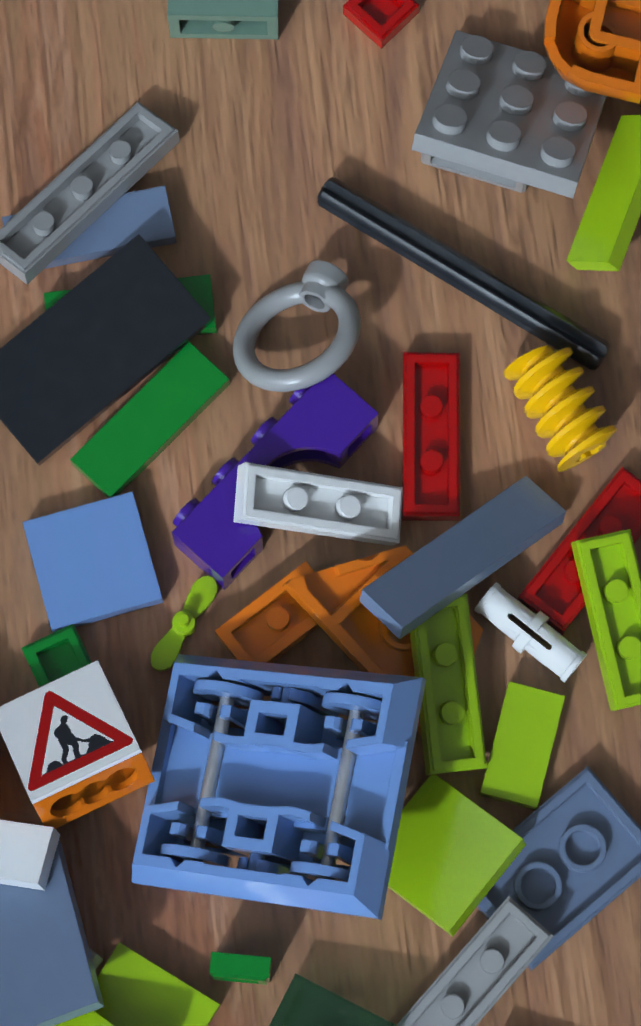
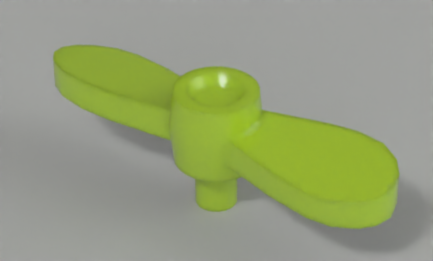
[151,576,218,672]

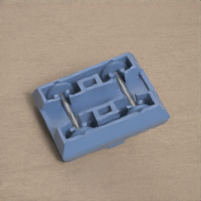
[132,654,426,920]

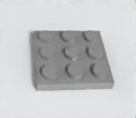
[411,30,607,198]

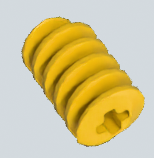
[503,345,617,472]

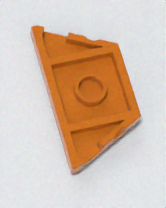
[283,545,483,735]

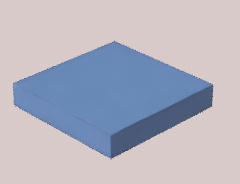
[22,491,164,633]

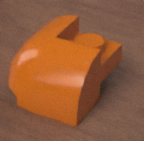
[544,0,641,104]

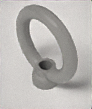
[233,260,361,392]

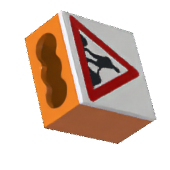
[0,660,155,829]

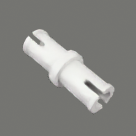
[474,582,587,683]

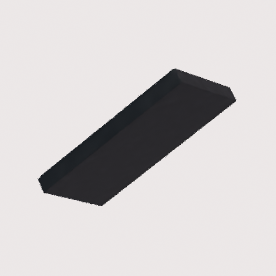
[0,234,212,466]

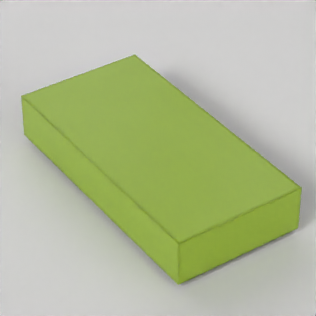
[480,681,565,810]

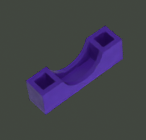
[172,373,379,590]

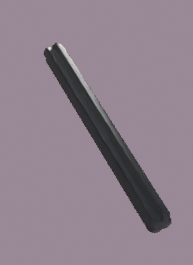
[317,177,610,370]

